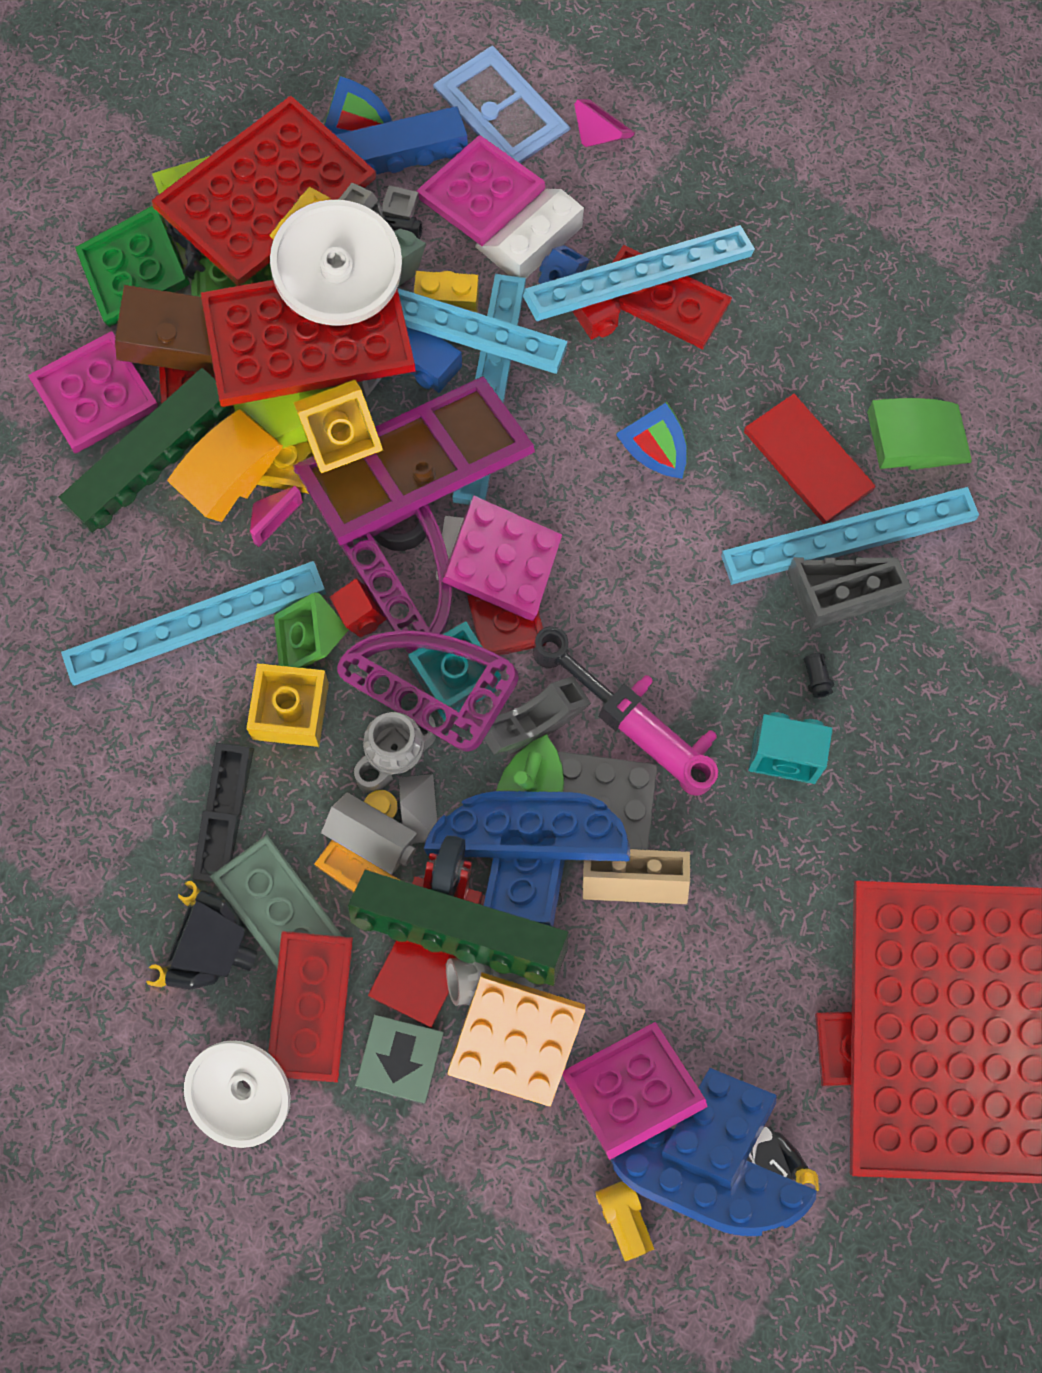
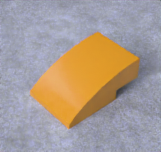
[167,409,283,522]

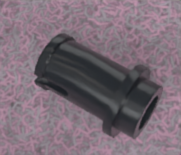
[384,216,422,239]
[803,653,835,698]

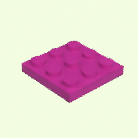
[416,135,545,246]
[28,331,159,454]
[441,496,562,621]
[562,1022,708,1160]

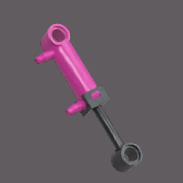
[533,626,718,796]

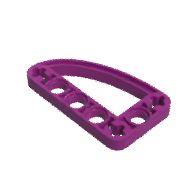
[341,504,452,654]
[337,631,519,752]

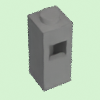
[321,792,417,875]

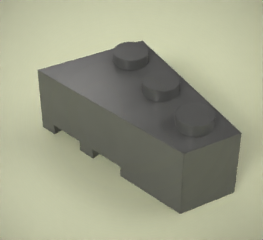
[787,557,911,630]

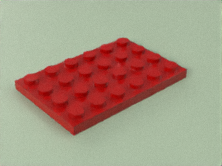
[152,96,376,286]
[201,280,416,407]

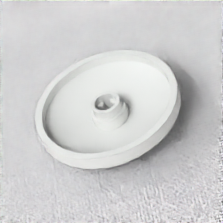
[270,200,402,326]

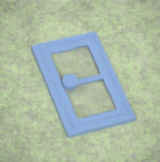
[433,46,571,163]

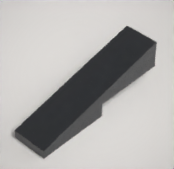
[192,743,254,882]

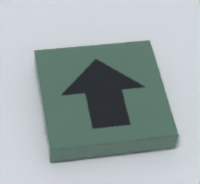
[355,1015,444,1104]

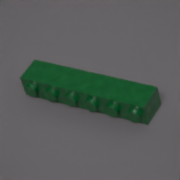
[59,368,234,533]
[348,870,569,986]

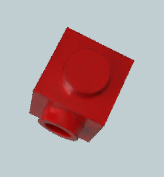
[572,298,621,340]
[330,578,386,638]

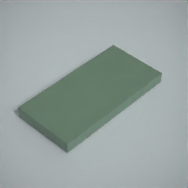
[210,835,343,969]

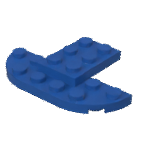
[424,791,630,927]
[611,1068,817,1236]

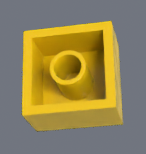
[293,380,383,473]
[247,663,329,747]

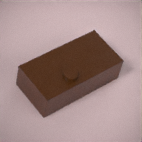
[115,285,215,375]

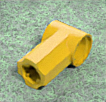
[595,1181,654,1261]

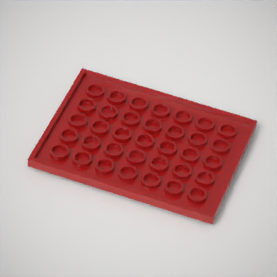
[850,881,1042,1183]

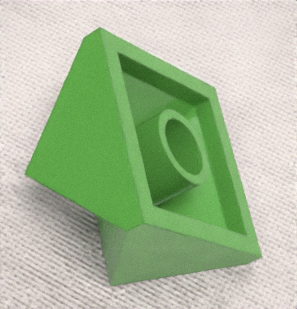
[274,592,349,668]

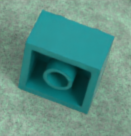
[408,621,501,722]
[748,712,833,784]

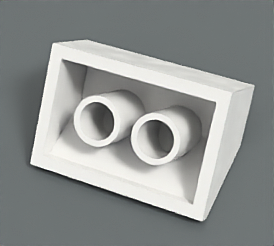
[475,189,584,278]

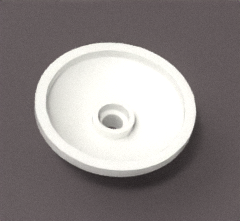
[184,1041,291,1148]

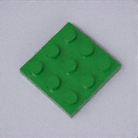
[75,206,190,327]

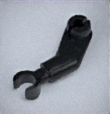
[167,223,206,280]

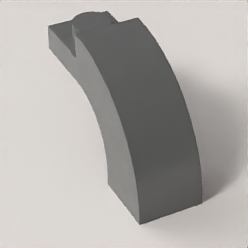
[484,676,591,755]

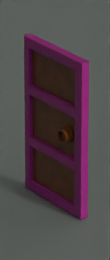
[293,376,535,546]

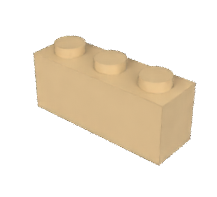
[583,849,690,904]

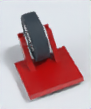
[408,835,482,943]

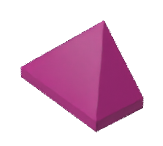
[574,99,635,147]
[250,486,303,547]

